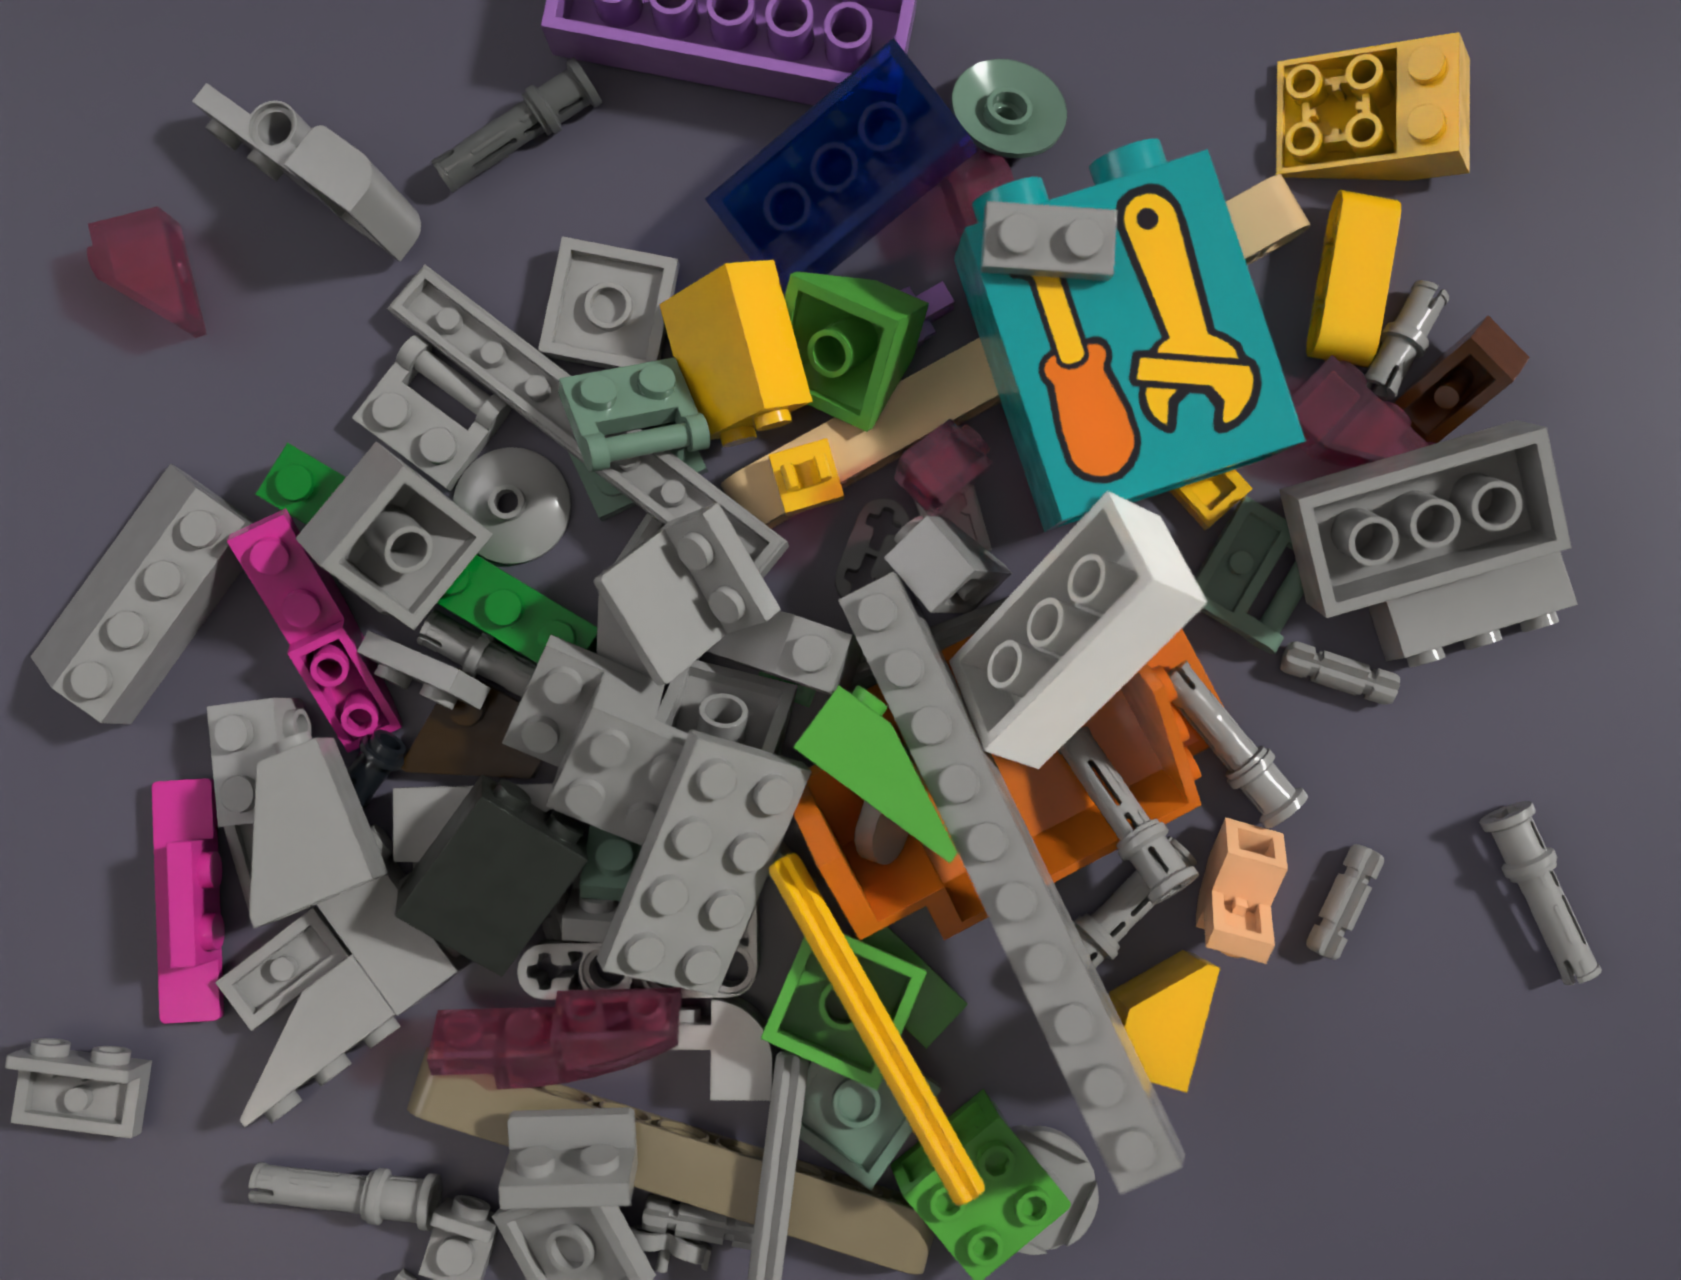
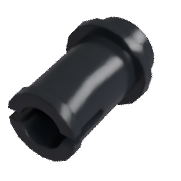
[347,729,406,808]

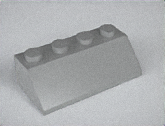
[31,463,255,724]

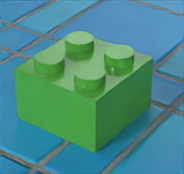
[760,932,928,1091]

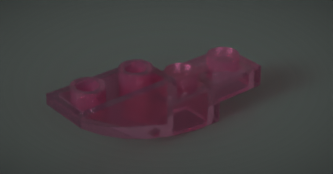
[427,988,682,1089]

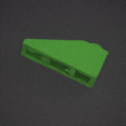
[793,685,958,863]

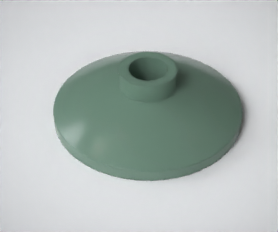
[951,59,1067,158]

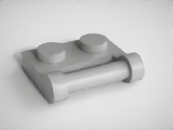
[352,335,511,491]

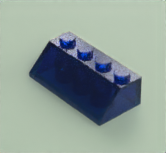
[705,37,978,298]

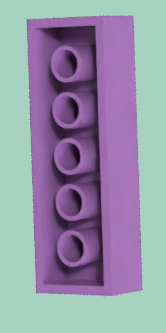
[541,0,917,121]

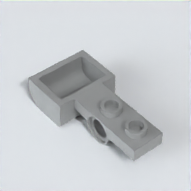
[192,83,421,262]

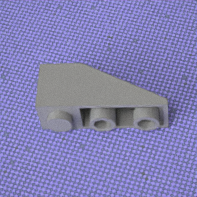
[240,954,401,1127]

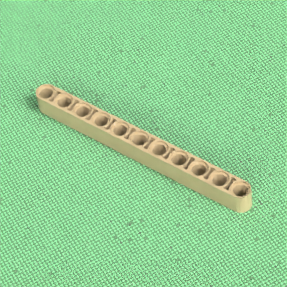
[721,174,1311,529]

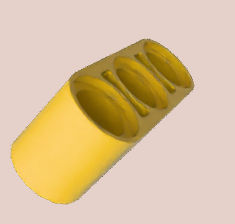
[1306,190,1401,367]

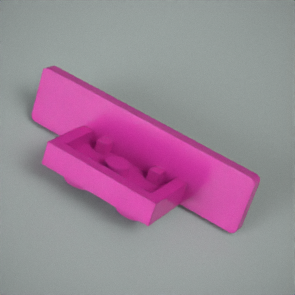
[152,778,225,1024]

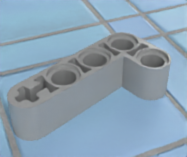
[517,897,760,1000]

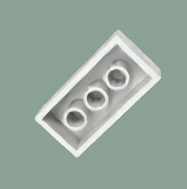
[949,491,1208,769]

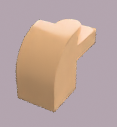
[1196,817,1288,964]

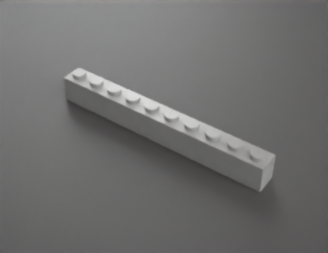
[838,571,1185,1195]

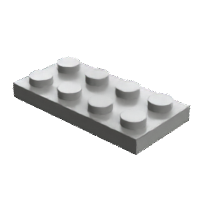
[597,729,812,996]

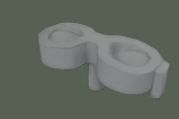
[630,1225,712,1273]

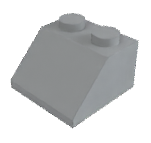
[295,441,493,630]
[656,660,798,755]

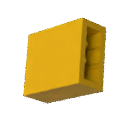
[659,260,813,447]

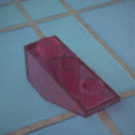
[1290,355,1436,469]

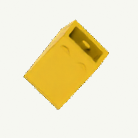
[1276,32,1470,181]

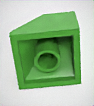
[785,271,929,432]

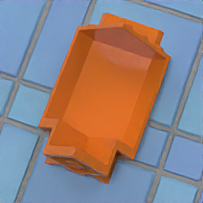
[793,629,1224,940]

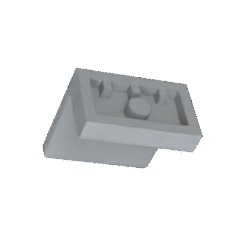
[594,502,781,686]

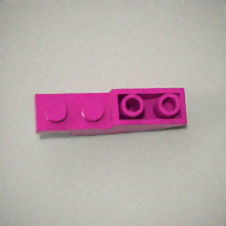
[227,508,403,753]

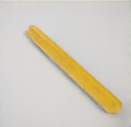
[769,853,985,1206]

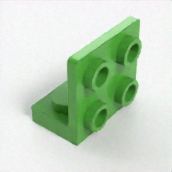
[890,1089,1071,1280]

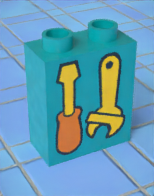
[954,138,1306,532]

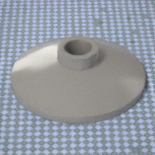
[453,447,571,565]

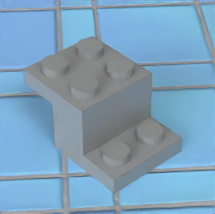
[502,635,688,846]

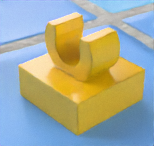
[768,438,844,516]

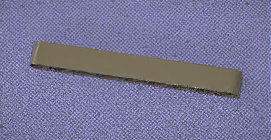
[407,1047,935,1275]

